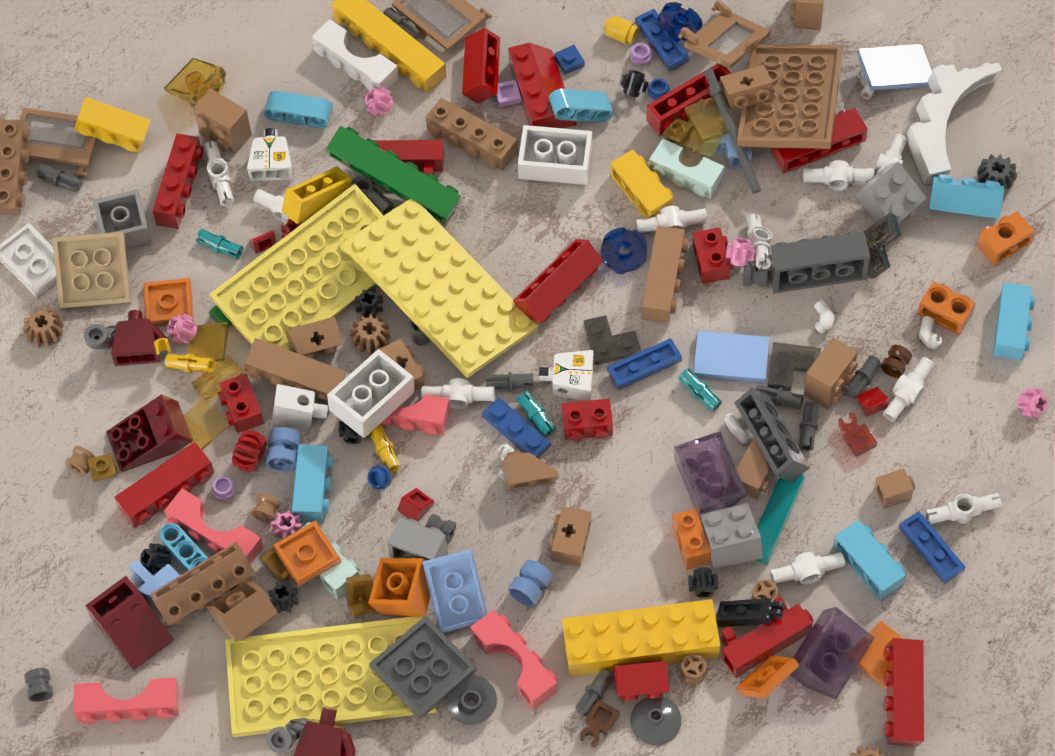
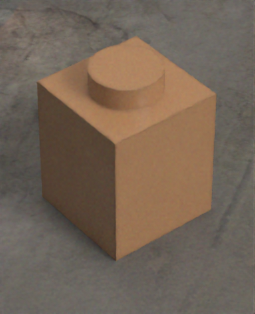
[874,468,915,509]

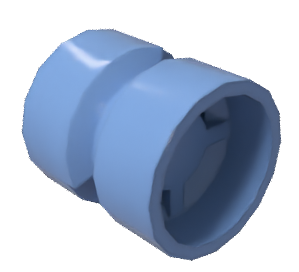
[266,427,300,472]
[508,560,553,607]

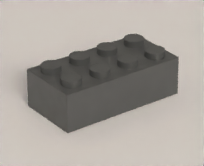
[768,231,870,294]

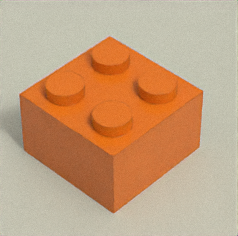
[368,558,431,617]

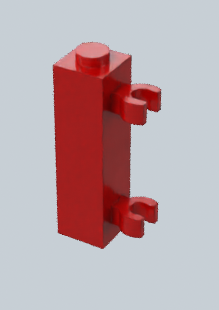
[372,140,444,184]
[720,596,813,678]

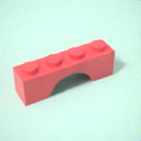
[379,394,450,435]
[164,488,264,565]
[470,610,558,710]
[73,677,179,724]

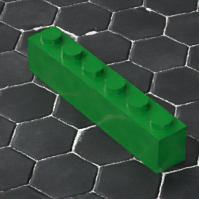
[326,125,461,224]

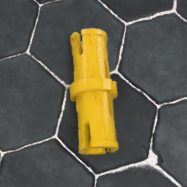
[165,353,215,373]
[369,425,401,473]

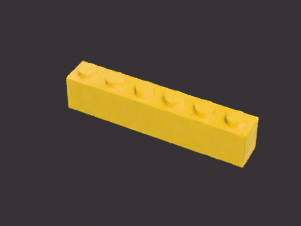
[331,0,446,93]

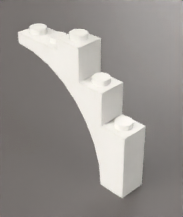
[905,62,1002,185]

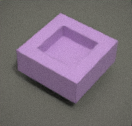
[496,79,521,108]

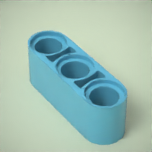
[549,89,614,122]
[264,91,333,128]
[160,523,208,572]

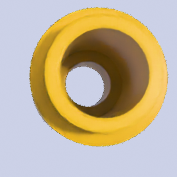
[603,15,639,44]

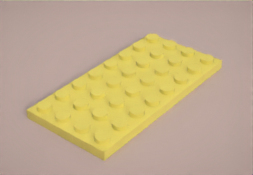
[209,184,383,350]
[342,199,538,378]
[225,617,436,737]

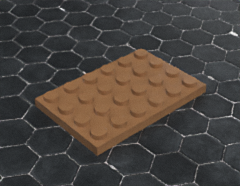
[737,44,843,149]

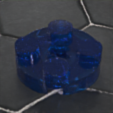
[657,2,703,42]
[601,227,647,274]

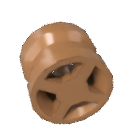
[65,446,95,476]
[251,493,281,523]
[752,579,778,599]
[681,653,707,685]

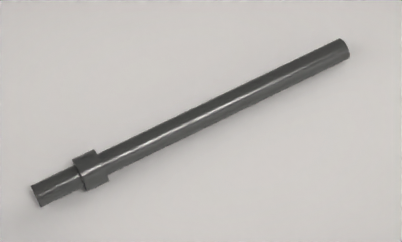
[704,68,761,194]

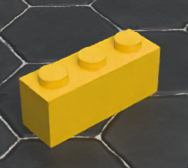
[74,97,151,153]
[610,149,674,218]
[282,166,353,224]

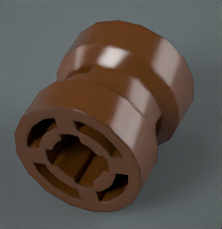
[880,344,912,378]

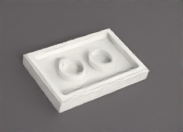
[0,223,57,298]

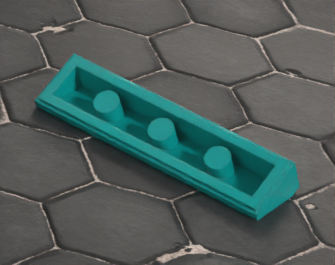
[756,475,805,565]

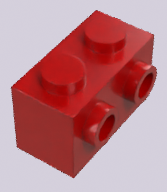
[692,227,734,284]
[218,373,264,433]
[561,398,613,441]
[613,660,669,701]

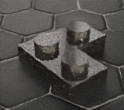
[864,213,901,278]
[583,315,641,365]
[767,342,821,391]

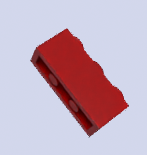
[462,28,500,104]

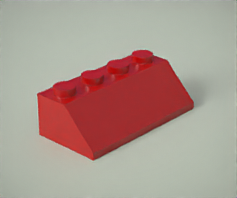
[508,42,577,129]

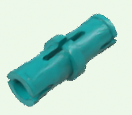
[196,228,244,260]
[678,368,722,412]
[516,391,556,437]

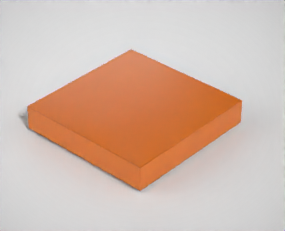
[143,278,194,327]
[272,520,341,587]
[848,620,904,690]
[736,655,799,699]

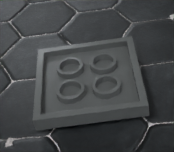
[369,616,477,720]

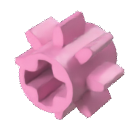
[365,87,393,116]
[726,238,755,266]
[167,313,197,344]
[1018,387,1048,418]
[271,510,302,539]

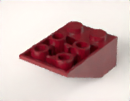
[106,394,193,472]
[85,576,174,670]

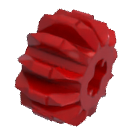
[232,430,267,472]

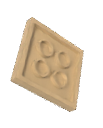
[52,231,131,308]

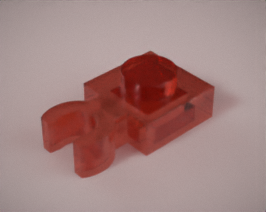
[838,412,877,457]

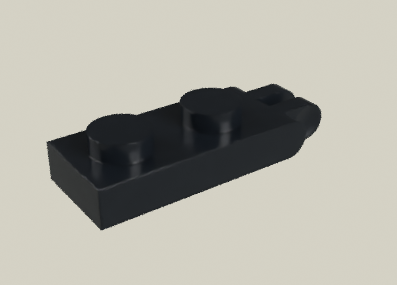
[716,598,785,627]

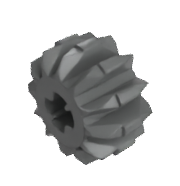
[977,154,1017,191]

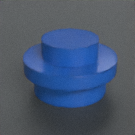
[647,78,670,100]
[368,465,391,490]

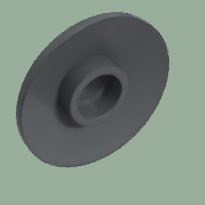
[446,676,497,725]
[630,697,681,745]

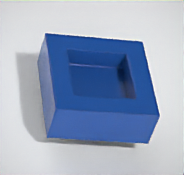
[554,45,585,75]

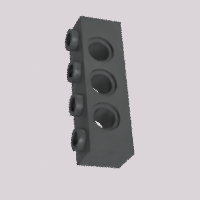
[734,387,810,483]

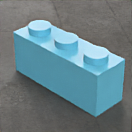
[929,174,1004,219]
[993,282,1035,360]
[292,445,333,522]
[833,520,906,601]

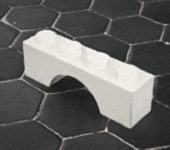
[312,19,399,91]

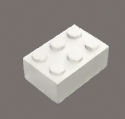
[518,125,593,185]
[327,349,415,438]

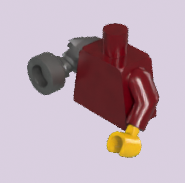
[84,310,171,366]
[266,707,356,756]

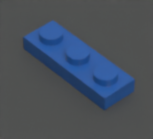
[635,9,689,71]
[607,338,682,390]
[482,397,551,458]
[899,511,965,584]

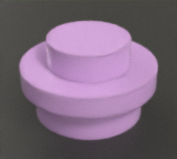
[630,43,652,65]
[211,476,236,500]

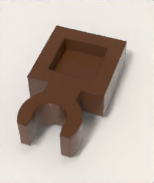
[580,699,620,748]

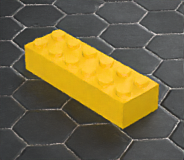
[562,599,720,677]

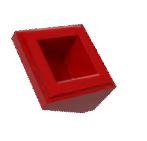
[249,230,276,254]
[856,387,889,417]
[397,488,435,521]

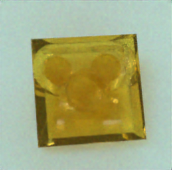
[164,58,226,108]

